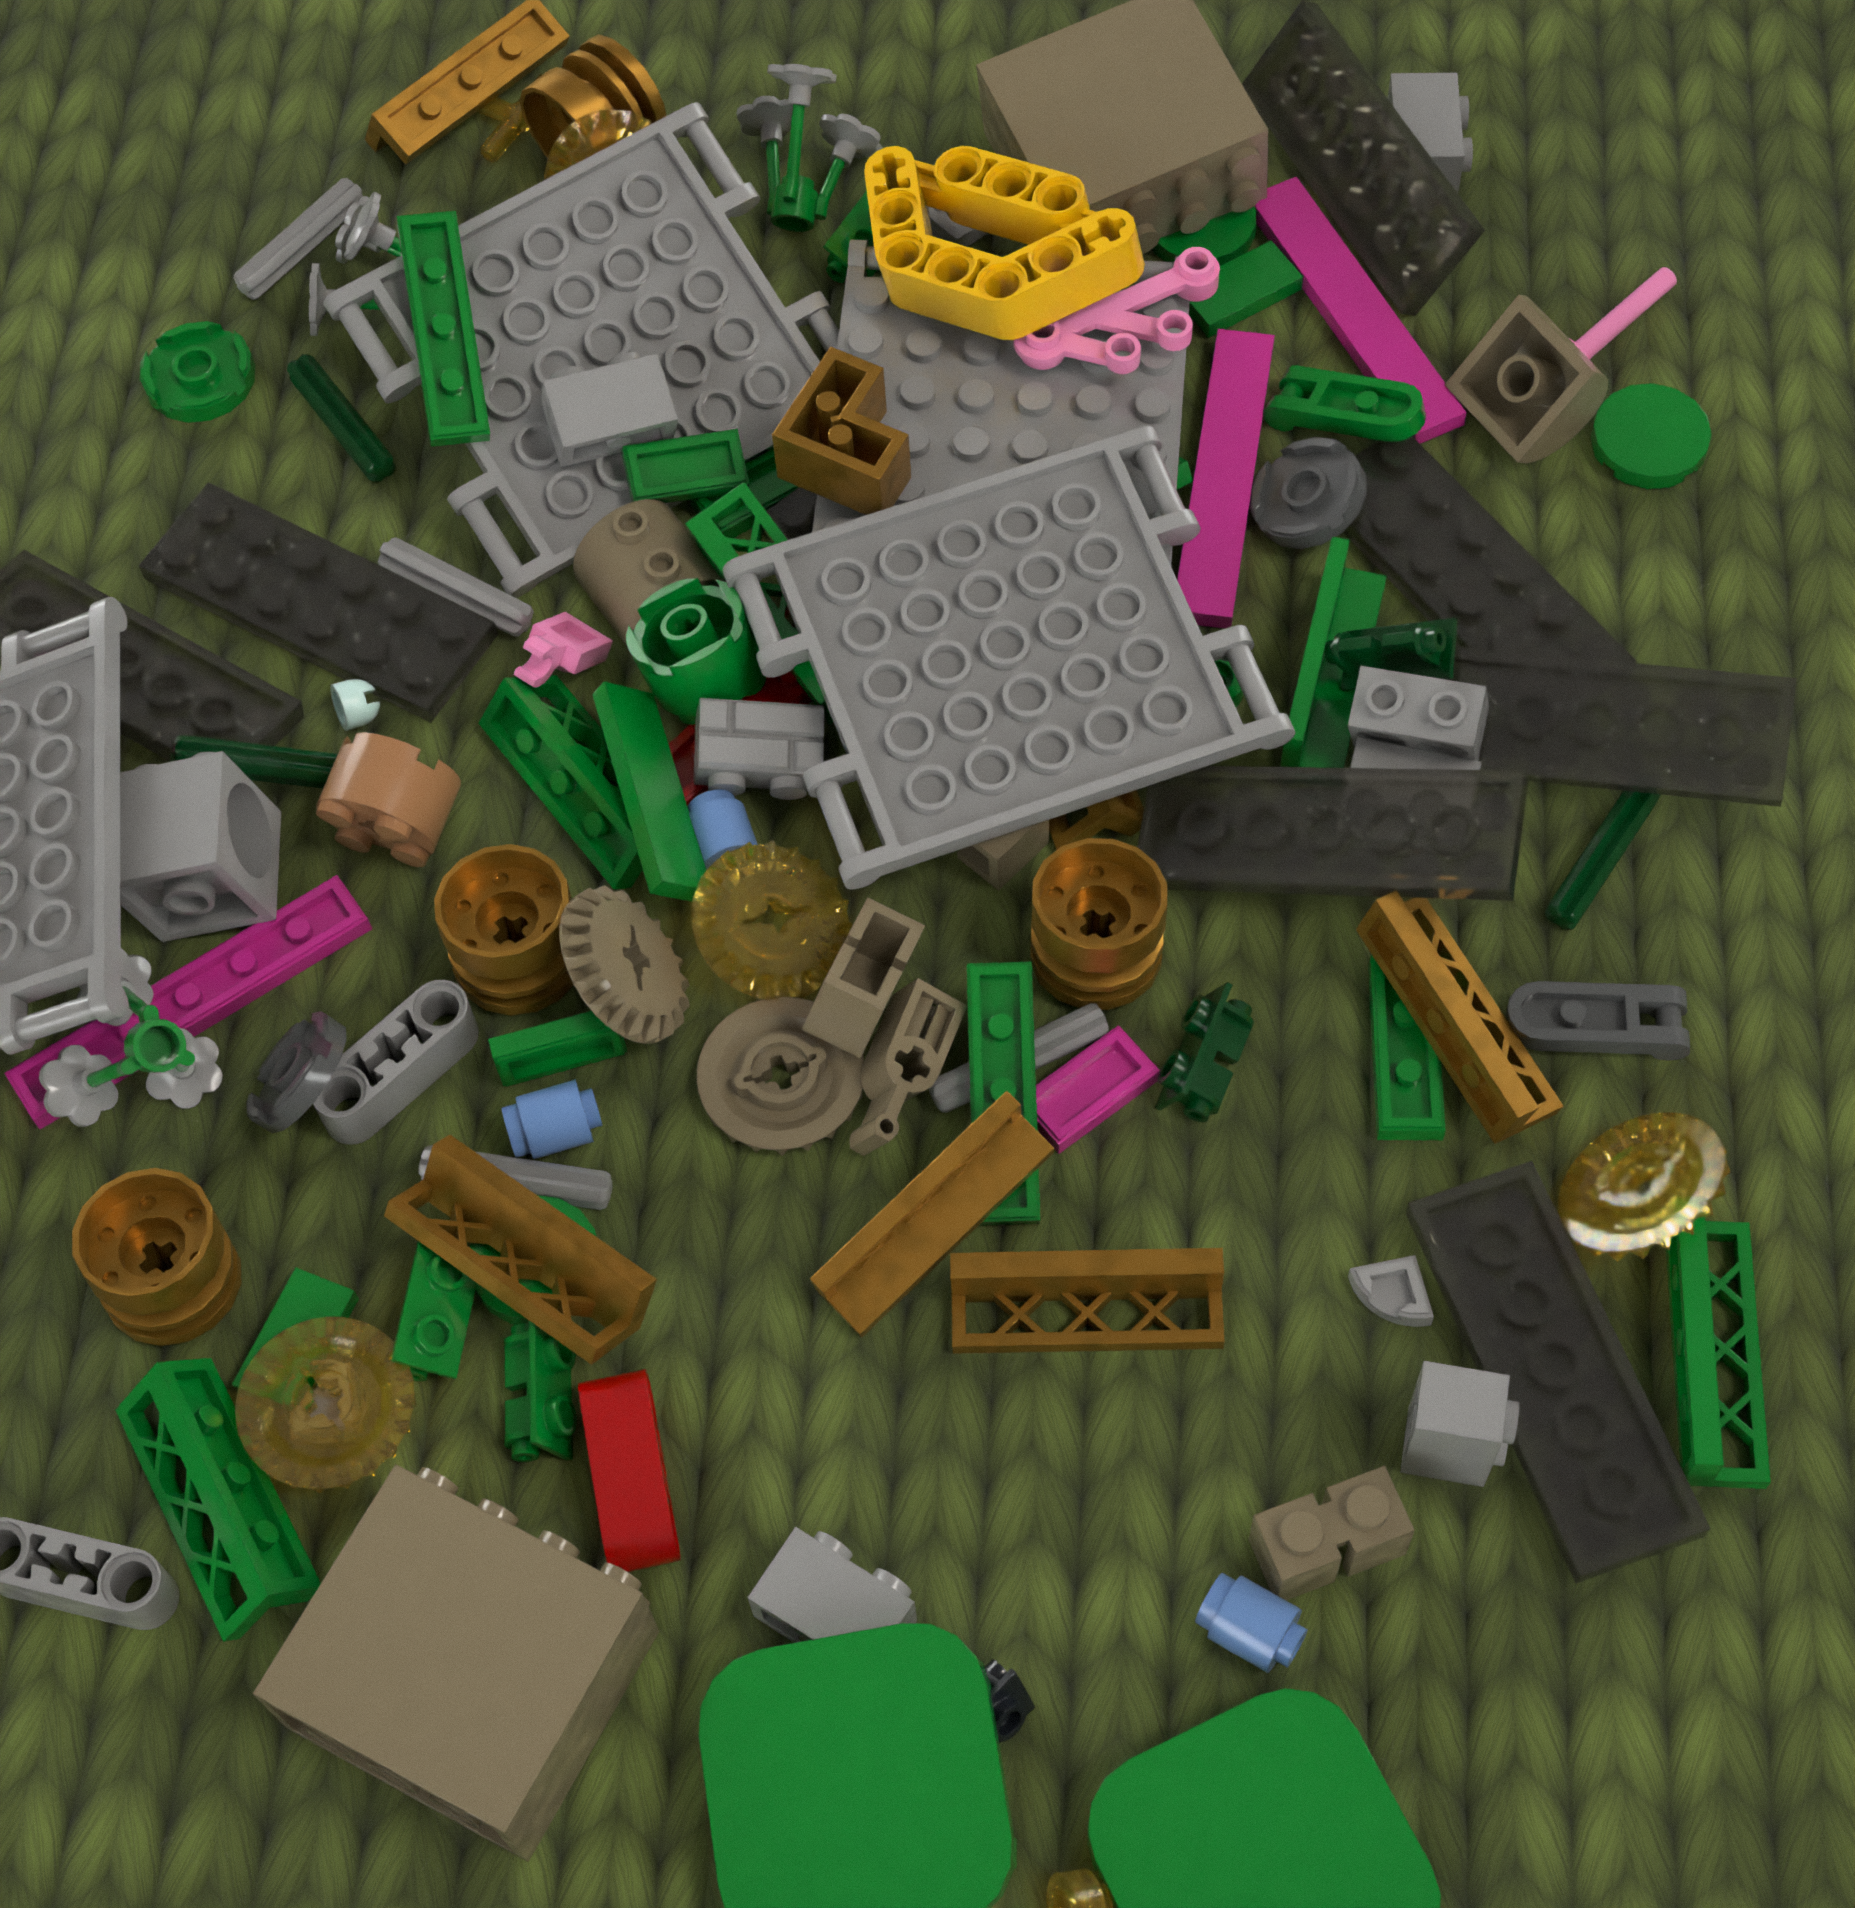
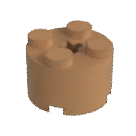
[316,732,461,867]

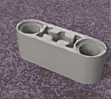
[313,980,479,1145]
[0,1517,179,1630]

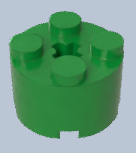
[626,578,767,725]

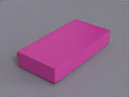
[1036,1025,1160,1154]

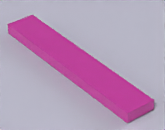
[1254,176,1467,446]
[1177,329,1275,628]
[4,875,372,1130]

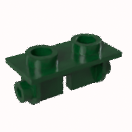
[1325,617,1458,691]
[1154,982,1254,1123]

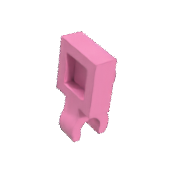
[513,612,613,688]

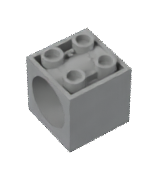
[120,751,281,942]

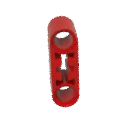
[578,1369,681,1572]

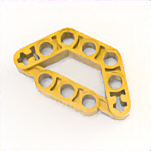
[864,146,1145,340]

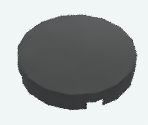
[1250,437,1367,549]
[247,1011,347,1134]

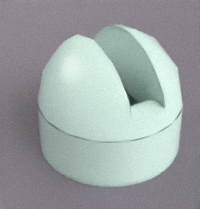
[330,679,380,731]

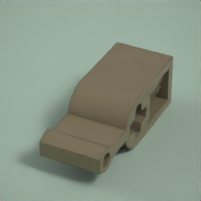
[849,978,967,1156]

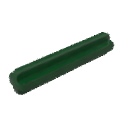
[287,354,396,483]
[170,735,337,788]
[1545,775,1662,930]

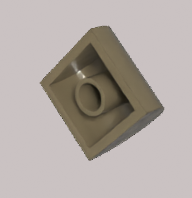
[1444,294,1608,463]
[573,499,723,650]

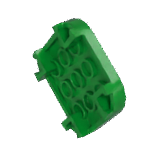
[699,1623,1017,1908]
[1087,1688,1441,1908]

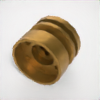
[519,34,666,172]
[1030,838,1167,1010]
[434,844,574,1016]
[72,1168,242,1346]

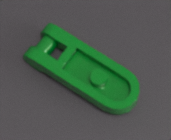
[1263,365,1426,442]

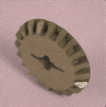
[559,885,690,1044]
[697,997,864,1156]

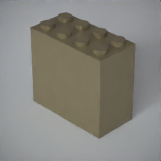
[976,0,1268,254]
[253,1464,659,1862]

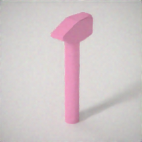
[1569,267,1677,359]

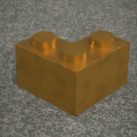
[772,346,911,515]

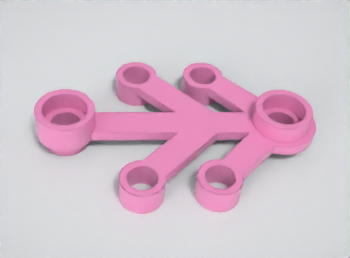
[1013,247,1220,374]

